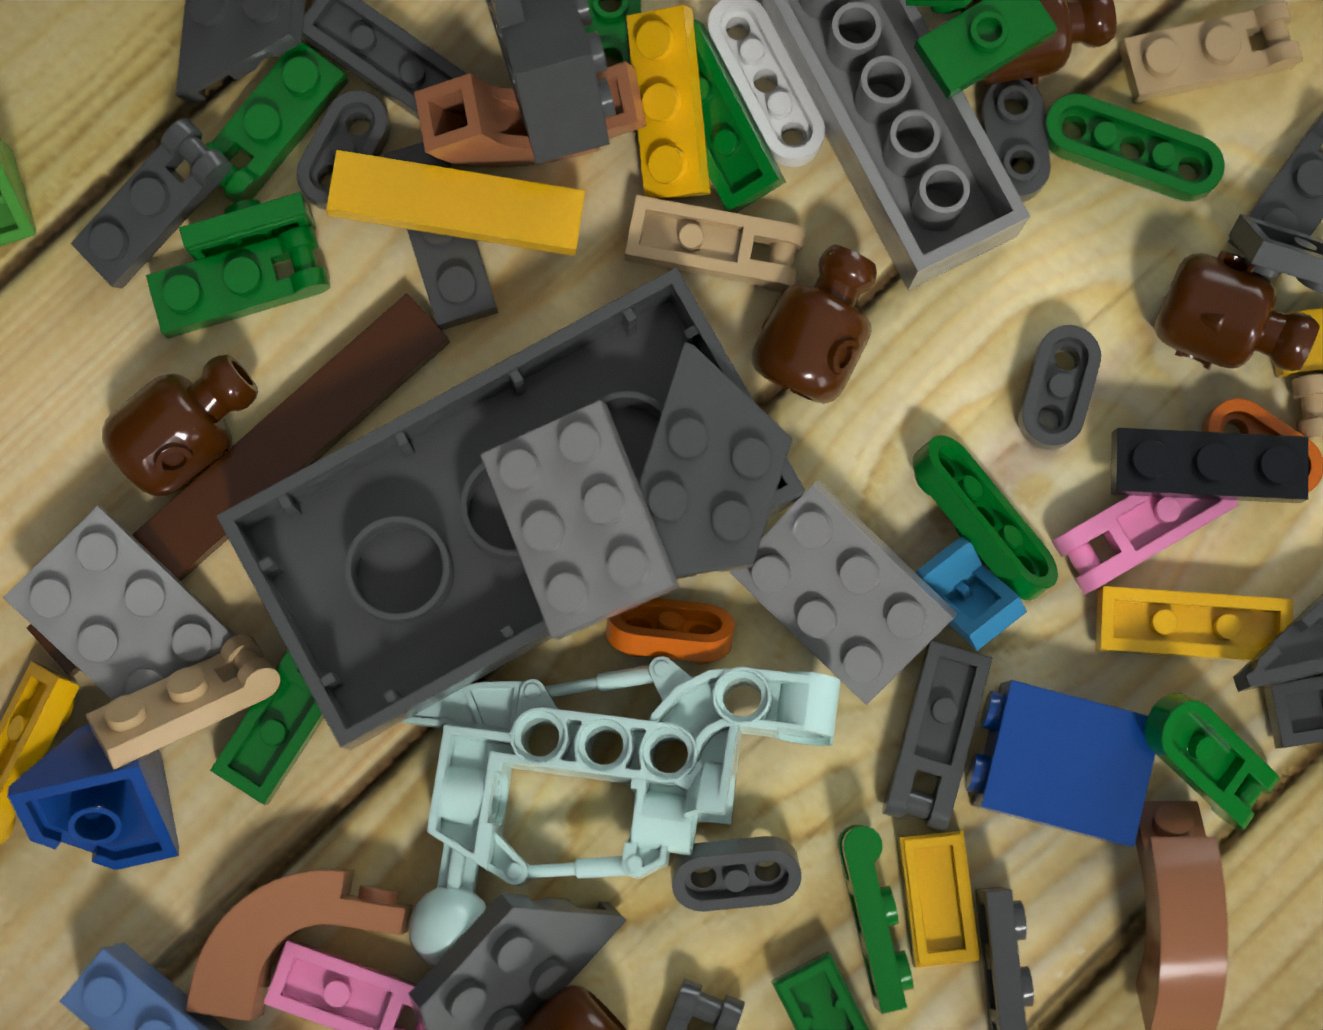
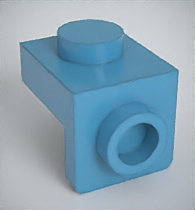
[916,537,1027,651]

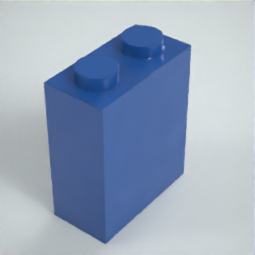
[966,680,1155,847]

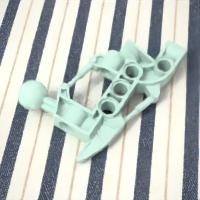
[401,656,841,966]

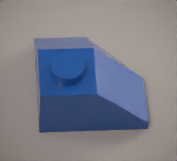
[8,725,179,870]

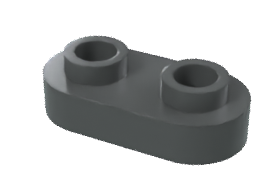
[979,79,1051,202]
[297,90,390,210]
[1018,325,1101,450]
[670,836,801,912]

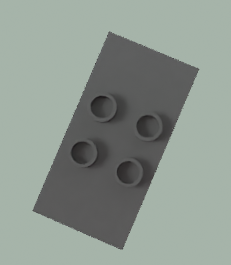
[216,267,805,750]

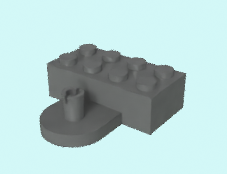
[486,0,616,164]

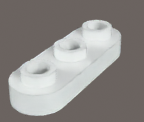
[707,0,825,167]

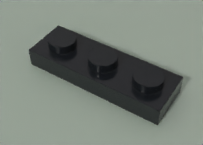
[1111,428,1308,503]

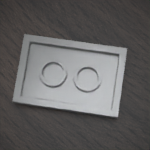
[481,400,680,639]
[729,480,957,705]
[3,504,236,700]

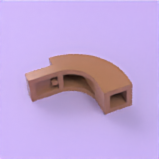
[414,61,647,167]
[1135,801,1228,1030]
[186,868,413,1021]

